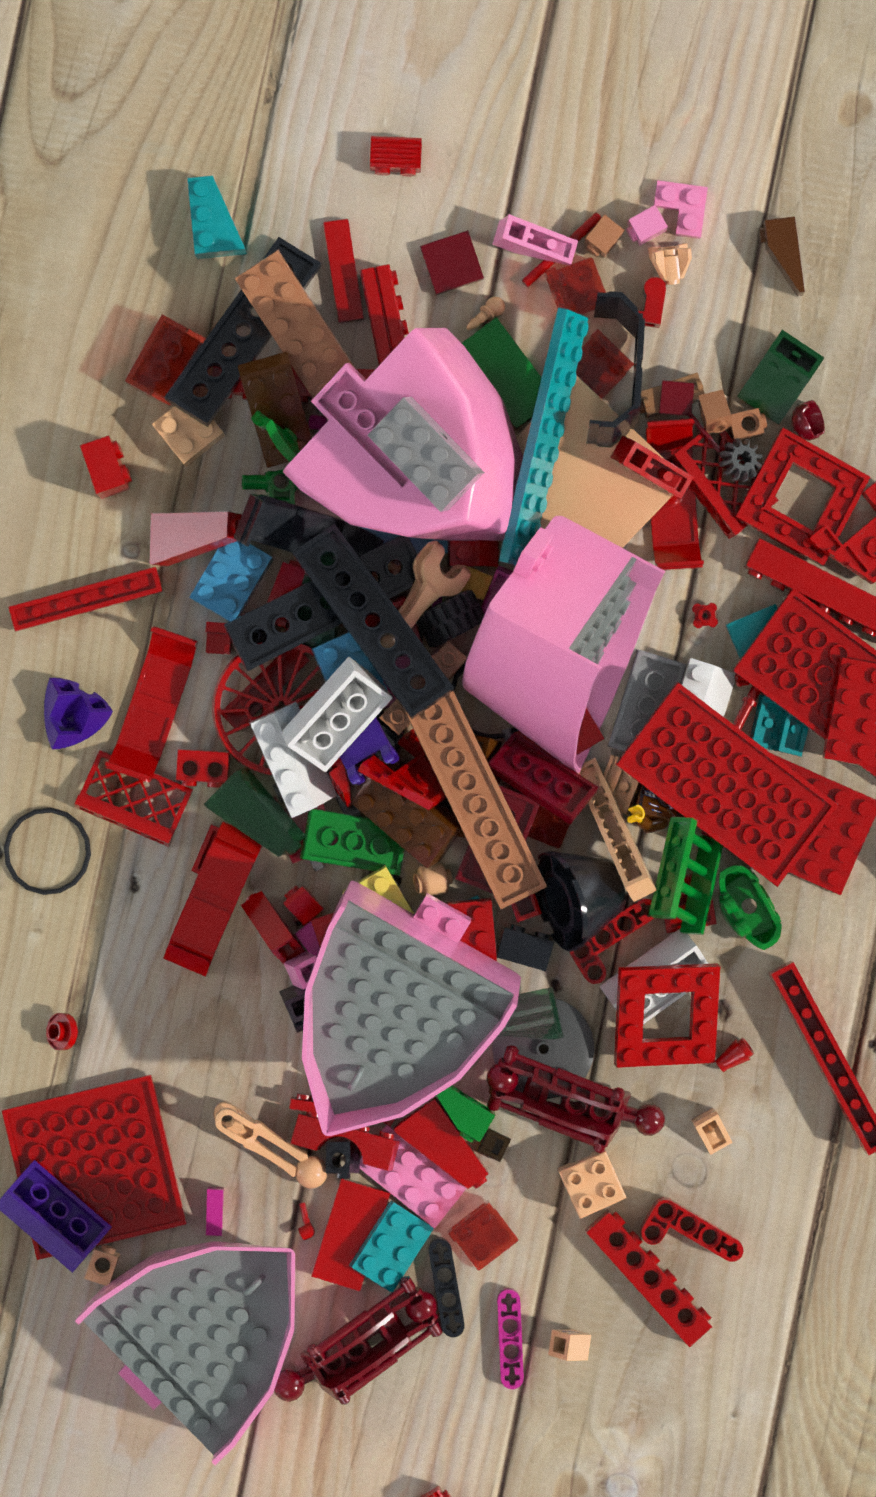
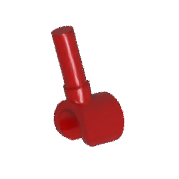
[298,1203,315,1240]

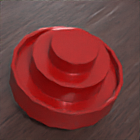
[46,1013,78,1050]

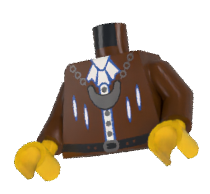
[627,784,684,833]

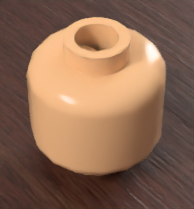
[413,862,453,897]

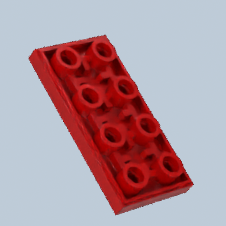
[311,1179,390,1291]

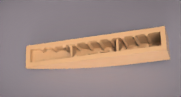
[579,758,657,902]

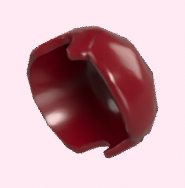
[791,400,825,441]

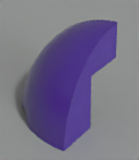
[44,678,113,750]

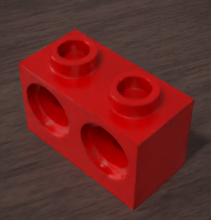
[176,749,230,788]

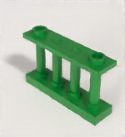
[649,817,723,935]

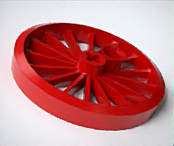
[212,641,320,776]

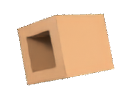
[548,1329,591,1361]

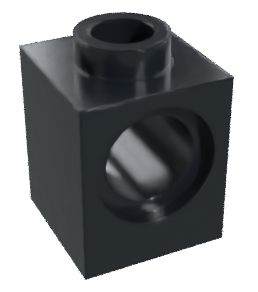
[326,1141,360,1179]

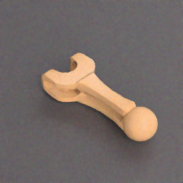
[380,541,471,648]
[213,1102,327,1189]

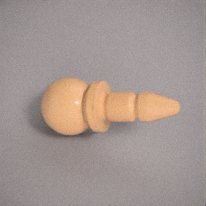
[466,297,505,330]

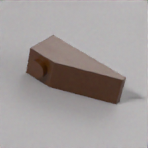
[759,216,805,297]

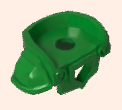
[718,865,782,950]

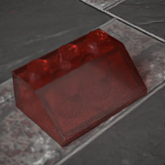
[125,314,206,406]

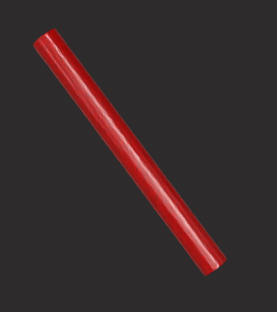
[521,212,602,288]

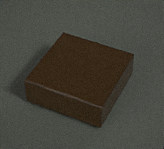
[477,1128,511,1162]

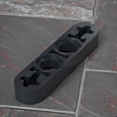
[429,1237,465,1338]

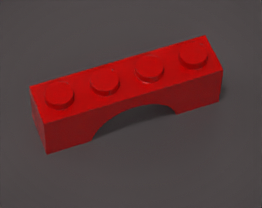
[290,1112,400,1171]

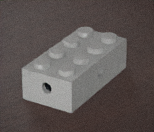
[367,397,485,512]

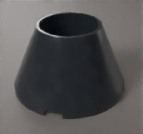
[535,851,626,952]

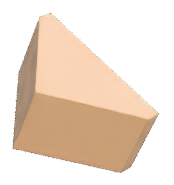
[691,1108,732,1155]

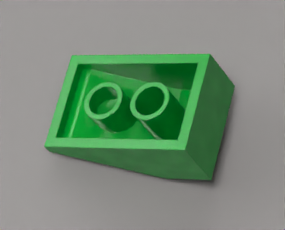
[436,1085,496,1143]

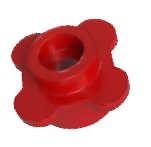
[692,603,718,629]

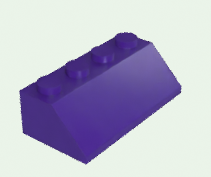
[0,1160,111,1273]

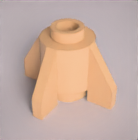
[648,243,692,285]

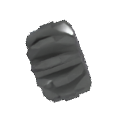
[719,438,762,482]

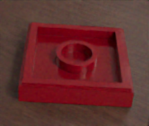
[420,230,484,295]

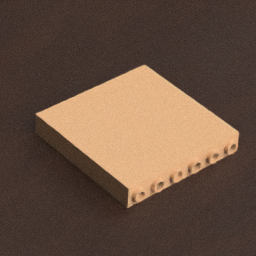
[516,376,673,548]

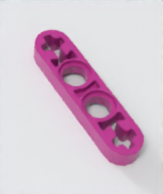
[497,1288,524,1390]

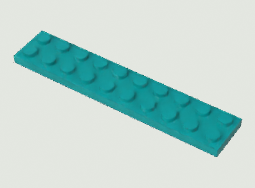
[499,307,588,565]

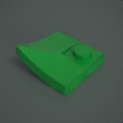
[251,410,300,462]

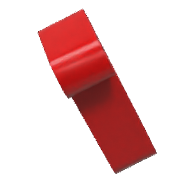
[569,898,654,984]
[640,1197,744,1262]

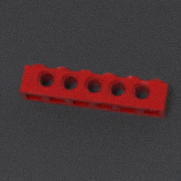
[585,1210,712,1348]

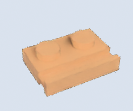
[604,755,641,816]

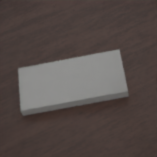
[608,649,687,751]

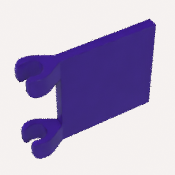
[340,717,399,785]

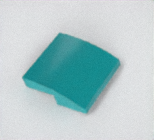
[726,604,778,658]
[750,695,808,757]

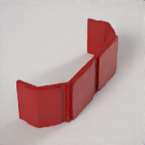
[646,418,704,571]
[105,626,198,783]
[163,821,265,977]

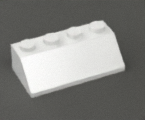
[282,657,393,772]
[681,658,735,717]
[249,702,337,818]
[599,929,708,1024]

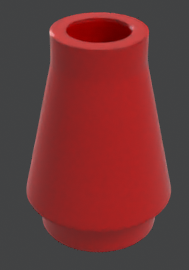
[715,1037,754,1072]

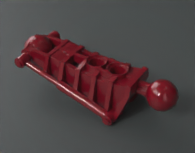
[486,1045,665,1153]
[274,1276,443,1405]

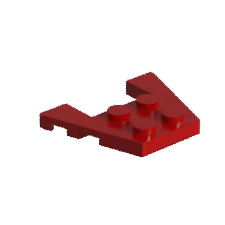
[806,481,876,584]
[358,729,446,810]

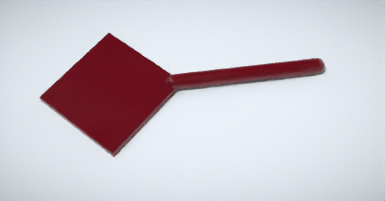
[659,380,721,452]

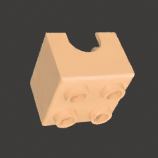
[557,1151,627,1219]

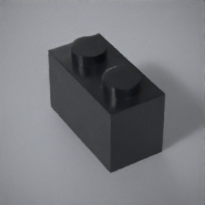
[497,924,554,971]

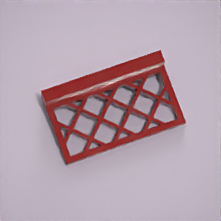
[668,431,779,539]
[74,750,193,847]

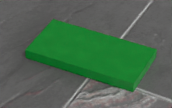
[462,317,542,429]
[300,809,405,875]

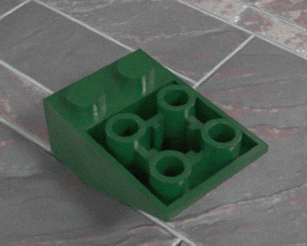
[737,329,824,425]

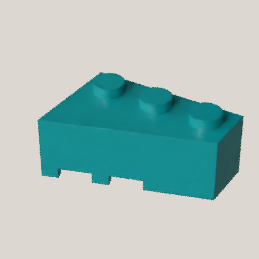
[187,176,247,259]

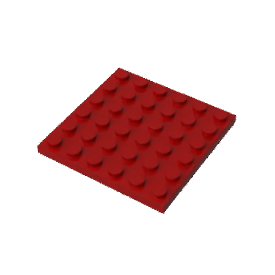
[2,1074,187,1260]

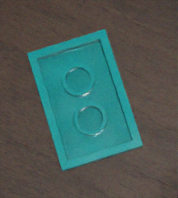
[349,1200,434,1293]

